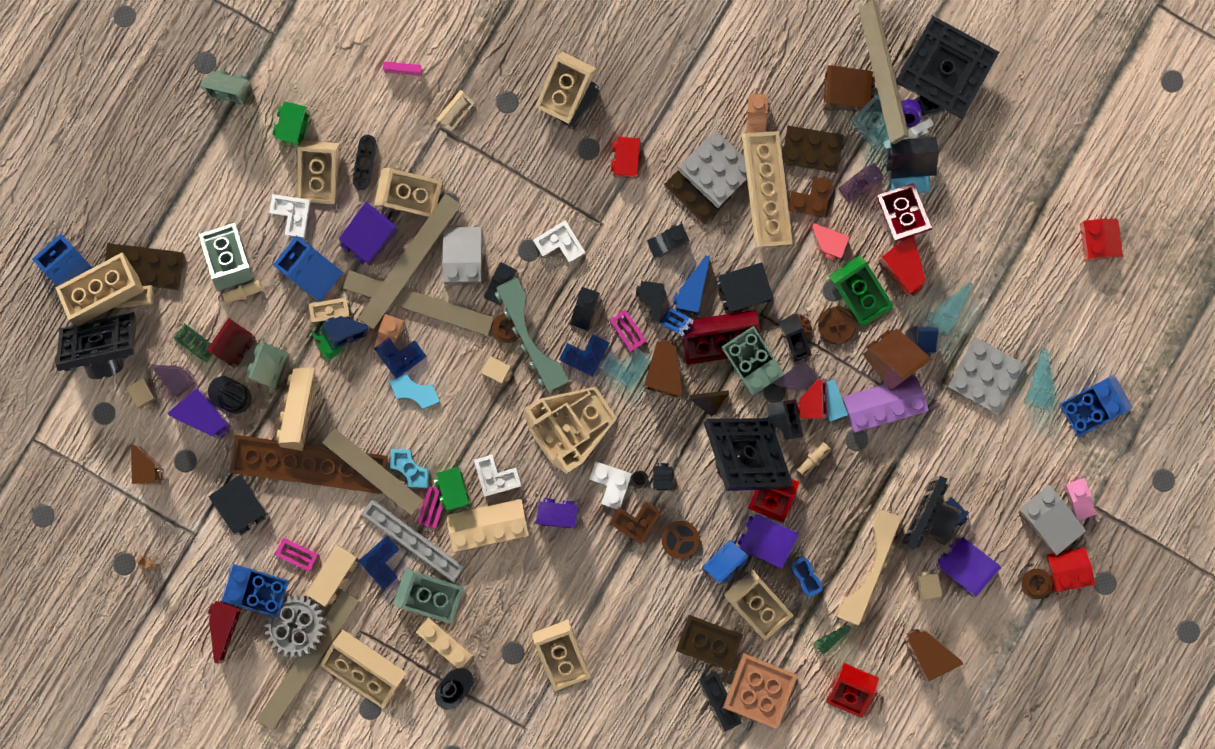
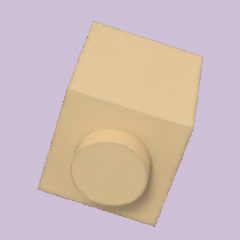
[482,356,513,385]
[126,378,157,410]
[917,570,942,600]

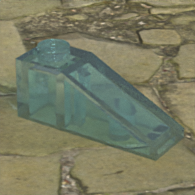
[925,282,973,337]
[1024,347,1056,410]

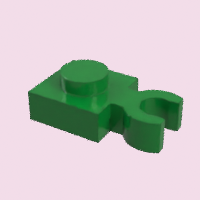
[312,326,344,362]

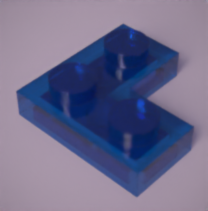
[559,334,610,377]
[374,337,427,379]
[359,535,400,590]

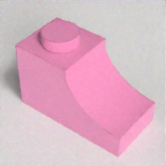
[1063,478,1096,521]

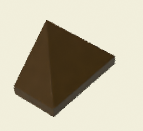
[690,390,729,416]

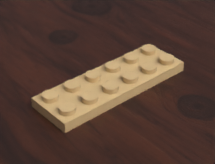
[742,131,793,248]

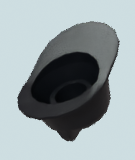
[208,376,252,414]
[435,668,474,710]

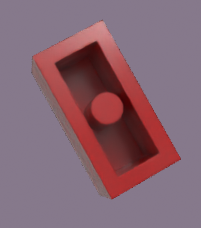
[611,136,640,179]

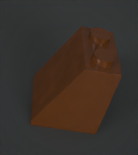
[823,65,875,112]
[863,328,932,391]
[644,339,682,399]
[904,629,963,682]

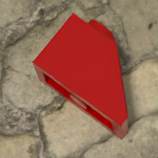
[797,379,828,418]

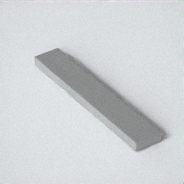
[361,499,465,583]

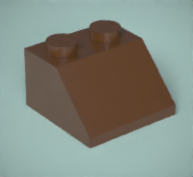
[131,445,164,485]

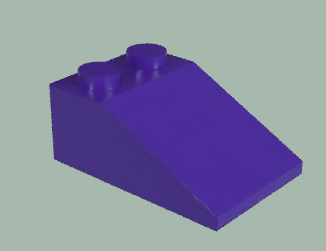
[536,498,578,529]

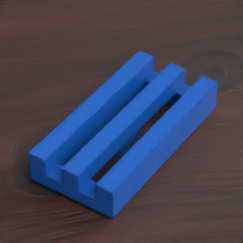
[660,307,694,337]

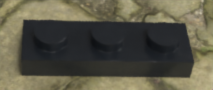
[698,671,742,732]

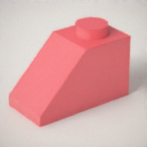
[811,223,849,262]

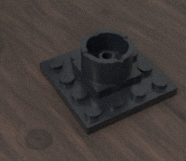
[896,15,1000,119]
[56,312,136,379]
[703,418,793,491]
[899,476,961,551]

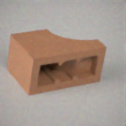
[746,93,768,133]
[373,314,405,358]

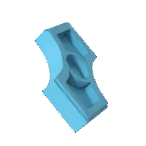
[390,374,440,410]
[390,449,429,489]

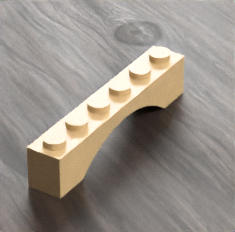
[836,509,903,625]

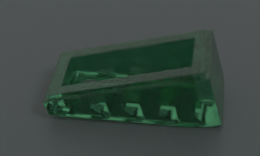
[174,323,213,362]
[812,625,851,654]

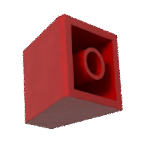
[878,236,926,297]

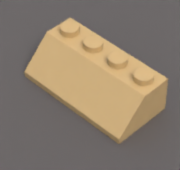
[56,253,144,326]
[276,367,317,451]
[446,499,529,553]
[320,630,407,709]

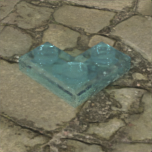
[599,348,652,390]

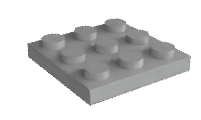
[677,130,747,208]
[947,337,1026,415]

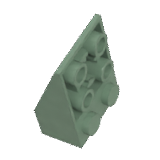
[722,326,785,395]
[247,341,290,390]

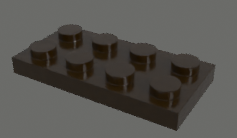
[105,243,184,291]

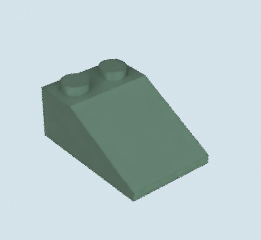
[200,70,251,105]
[199,223,253,291]
[393,567,464,624]

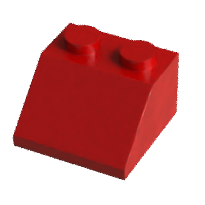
[1080,219,1123,261]
[748,479,800,523]
[1046,547,1095,592]
[826,663,879,718]

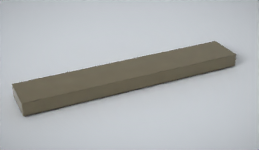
[322,428,424,515]

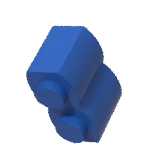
[790,557,822,597]

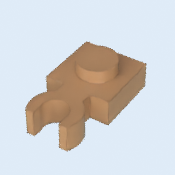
[136,554,159,572]

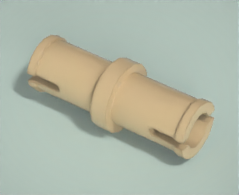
[223,279,263,305]
[797,442,832,477]

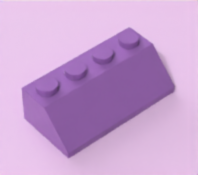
[842,376,929,433]

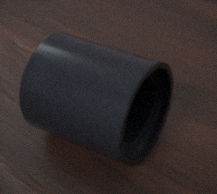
[631,471,648,489]

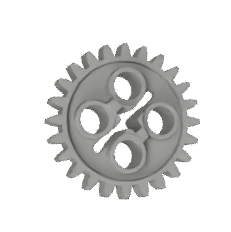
[264,595,327,658]

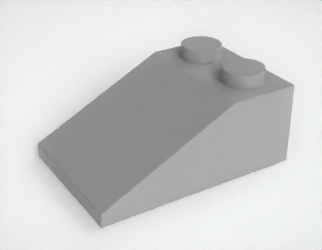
[442,227,482,285]
[1019,485,1086,556]

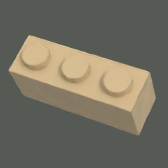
[306,545,358,607]
[416,617,473,668]

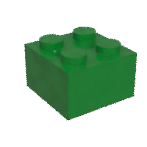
[272,101,310,149]
[434,467,471,511]

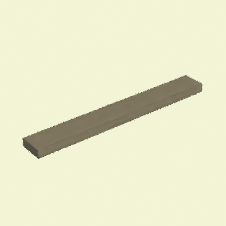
[858,0,909,144]
[358,194,461,330]
[343,270,494,336]
[256,590,359,730]

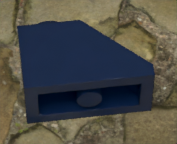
[322,316,368,350]
[915,328,938,357]

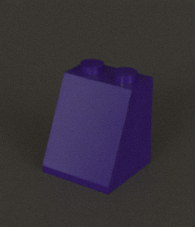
[339,201,399,265]
[167,388,231,438]
[737,514,799,569]
[936,537,1001,597]

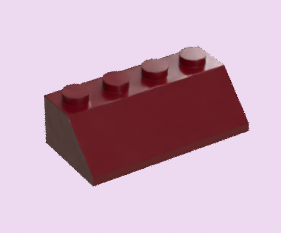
[680,310,760,365]

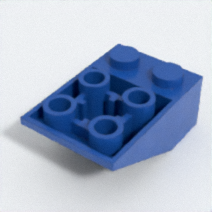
[32,233,93,287]
[273,235,344,302]
[1060,374,1133,437]
[702,540,748,584]
[221,563,289,618]

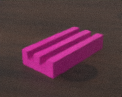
[383,61,423,76]
[610,309,647,352]
[418,486,442,529]
[275,538,319,572]

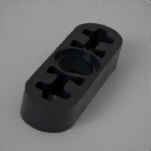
[352,135,377,190]

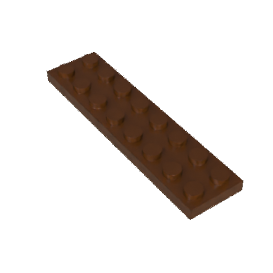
[230,435,388,494]

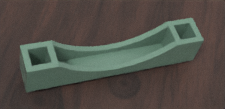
[495,277,569,392]

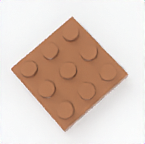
[723,653,797,730]

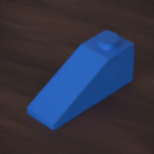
[673,256,710,314]

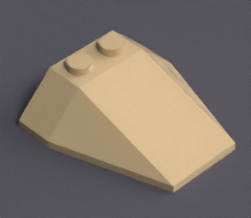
[524,387,617,474]

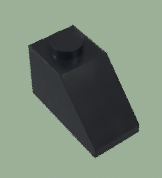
[570,287,600,331]
[778,314,812,362]

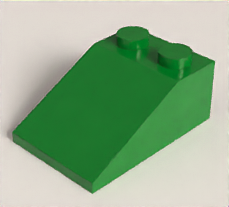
[828,255,894,327]

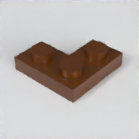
[788,177,833,218]
[609,501,662,544]

